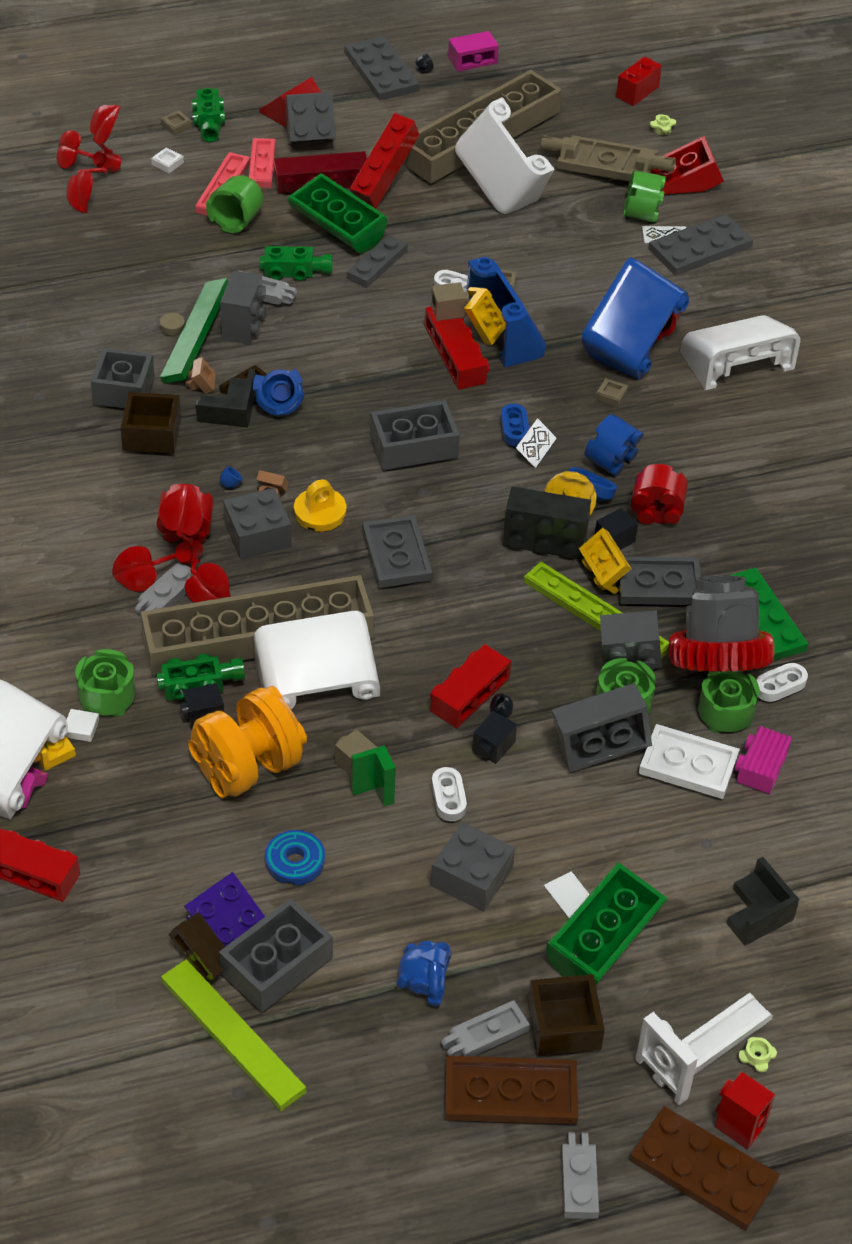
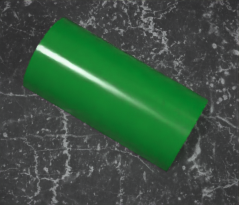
[288,173,387,253]
[546,862,668,985]

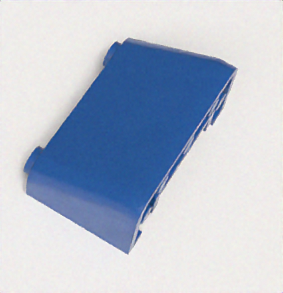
[467,257,546,368]
[582,257,689,380]

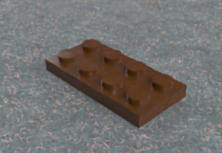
[445,1055,578,1125]
[629,1106,780,1231]

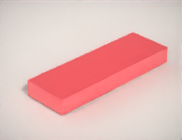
[249,138,276,188]

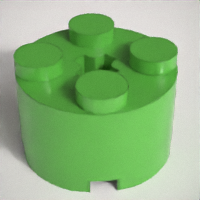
[623,171,666,223]
[75,649,136,717]
[596,658,655,714]
[698,671,760,733]

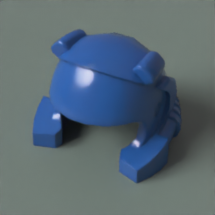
[253,369,304,417]
[396,941,453,1008]

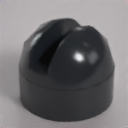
[415,53,434,73]
[490,693,513,718]

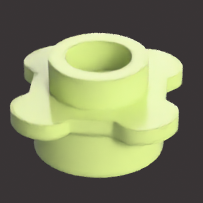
[650,115,676,135]
[739,1037,777,1072]

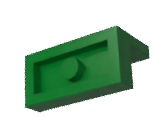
[351,745,396,807]

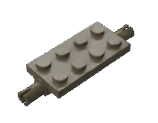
[541,135,676,181]

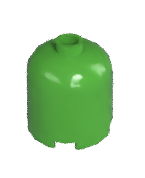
[206,175,263,233]

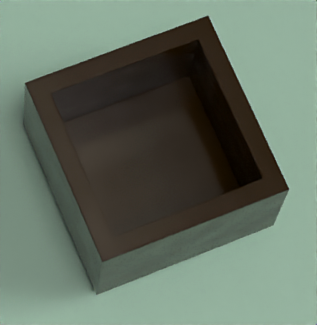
[121,392,181,454]
[528,974,605,1056]

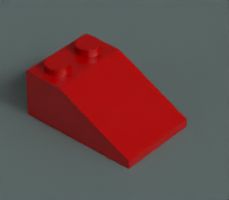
[651,136,724,194]

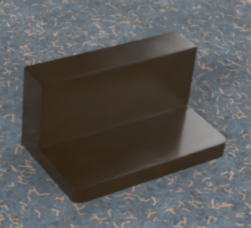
[168,913,225,983]

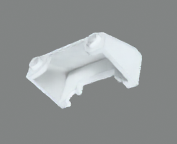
[455,97,555,214]
[680,315,800,390]
[254,611,380,709]
[0,680,68,820]

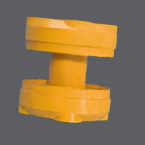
[188,686,307,799]

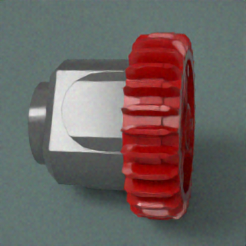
[669,575,774,672]

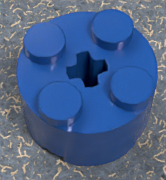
[584,414,643,477]

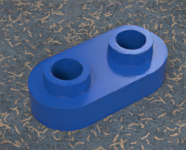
[501,404,529,447]
[569,467,617,501]

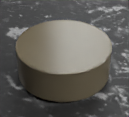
[160,313,185,336]

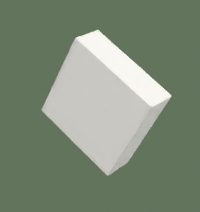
[151,148,184,174]
[65,709,99,742]

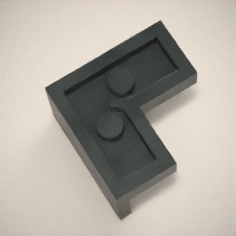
[195,369,255,428]
[726,857,800,946]

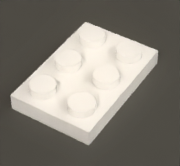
[639,724,740,799]

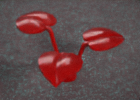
[56,105,121,213]
[112,484,231,603]

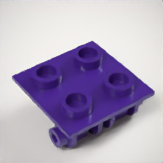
[184,872,265,947]

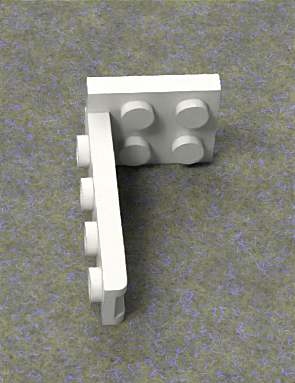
[635,993,773,1106]

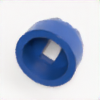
[220,466,243,489]

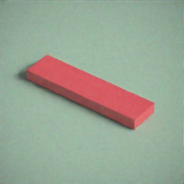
[195,152,250,216]

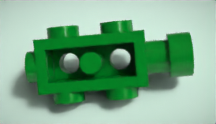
[192,88,225,142]
[260,246,333,280]
[156,654,245,701]

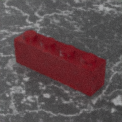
[274,151,367,194]

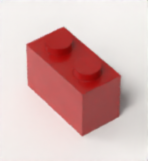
[616,56,662,106]
[715,1072,775,1150]

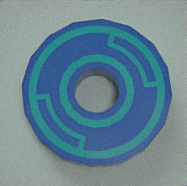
[265,830,325,885]

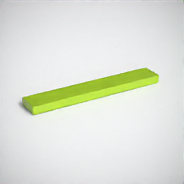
[523,562,669,659]
[161,959,306,1111]

